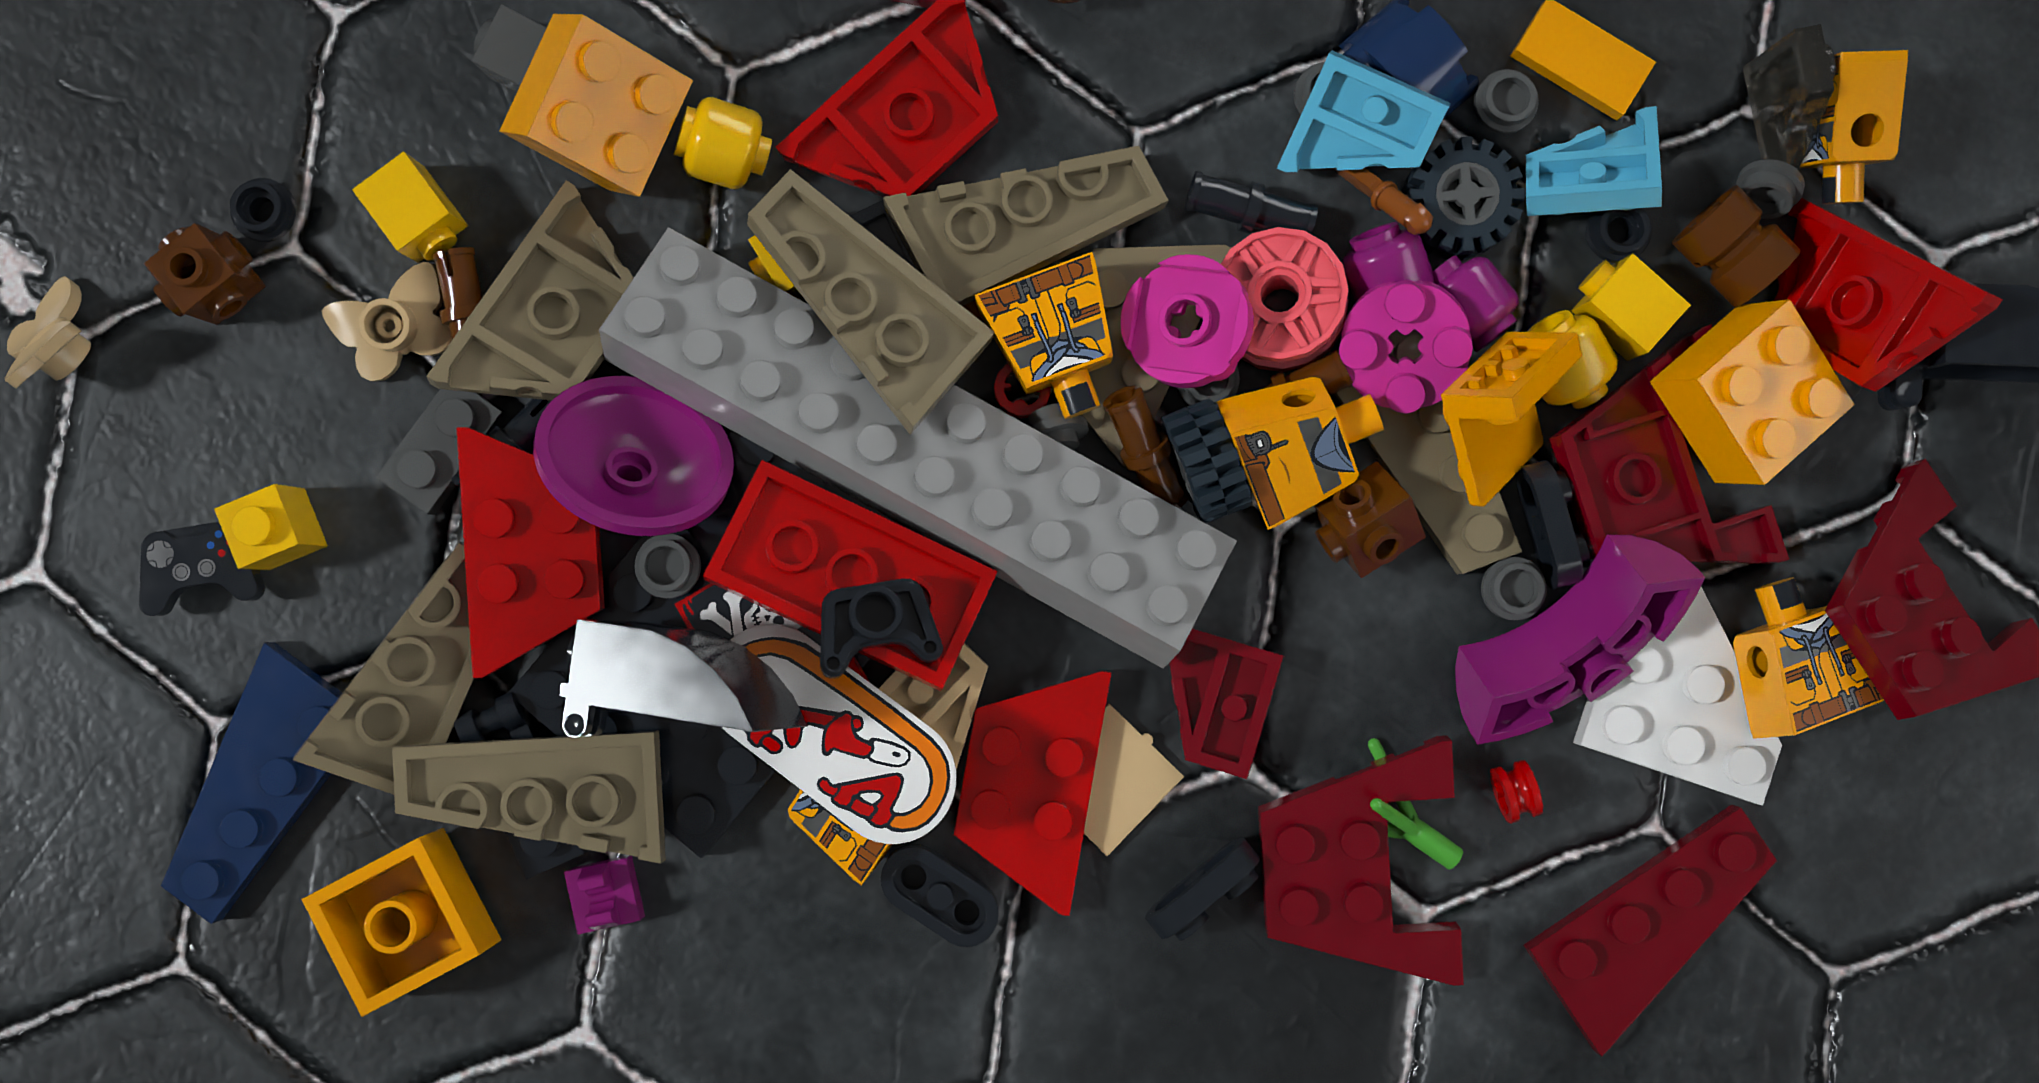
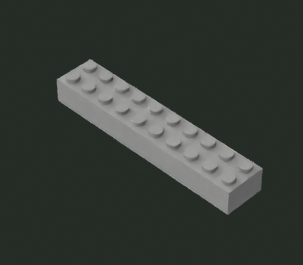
[599,227,1237,668]

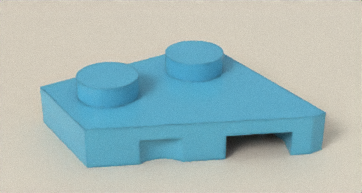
[1277,50,1451,172]
[1526,106,1662,216]

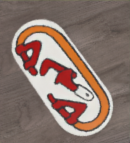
[722,624,956,844]

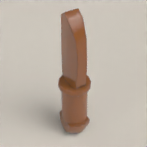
[1333,168,1433,235]

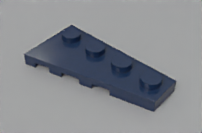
[161,642,342,924]

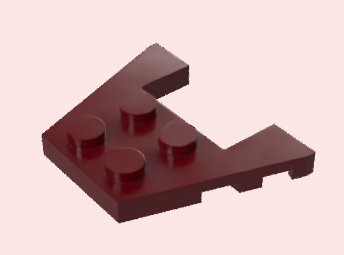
[1550,324,1789,564]
[1825,458,2039,720]
[1258,735,1464,986]

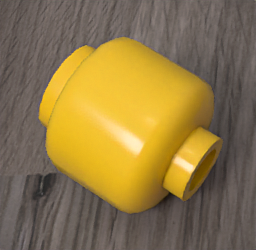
[674,97,772,190]
[1527,310,1618,409]

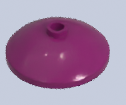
[533,376,734,536]

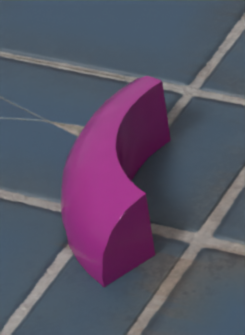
[1455,535,1705,745]

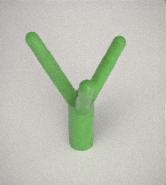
[1368,738,1463,870]

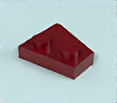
[1169,629,1284,779]

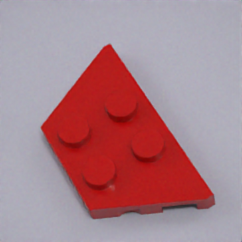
[775,0,998,197]
[1773,198,2003,392]
[456,427,605,678]
[954,670,1111,916]

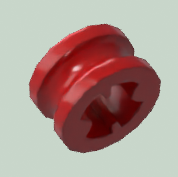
[994,364,1051,419]
[1490,760,1543,824]

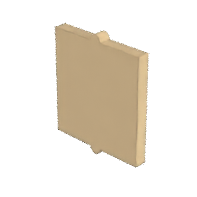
[1084,704,1184,856]

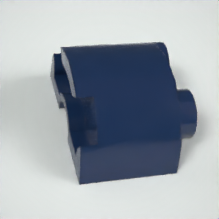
[1339,0,1479,119]

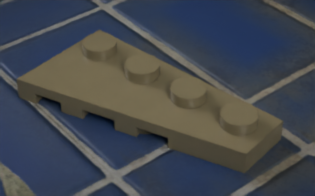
[883,146,1169,306]
[747,169,995,435]
[1321,330,1522,574]
[293,541,473,795]
[392,730,666,864]

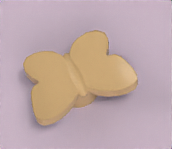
[322,262,452,382]
[5,276,91,388]

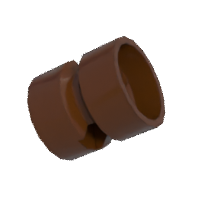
[1672,185,1801,308]

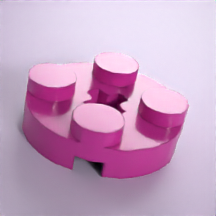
[1121,254,1254,388]
[1339,280,1473,414]

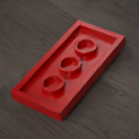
[703,460,998,691]

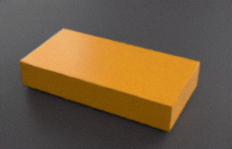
[1510,0,1656,121]

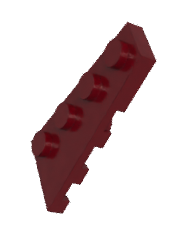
[1523,805,1777,1057]

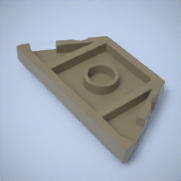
[426,180,634,401]
[1080,245,1231,471]

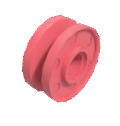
[1221,227,1349,372]

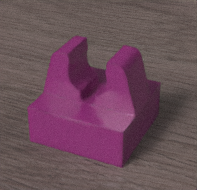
[564,855,645,934]

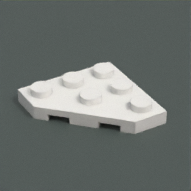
[1573,587,1782,806]

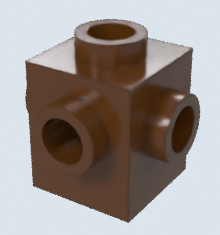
[144,223,266,325]
[1314,461,1426,578]

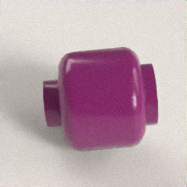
[1341,222,1435,303]
[1432,255,1519,353]

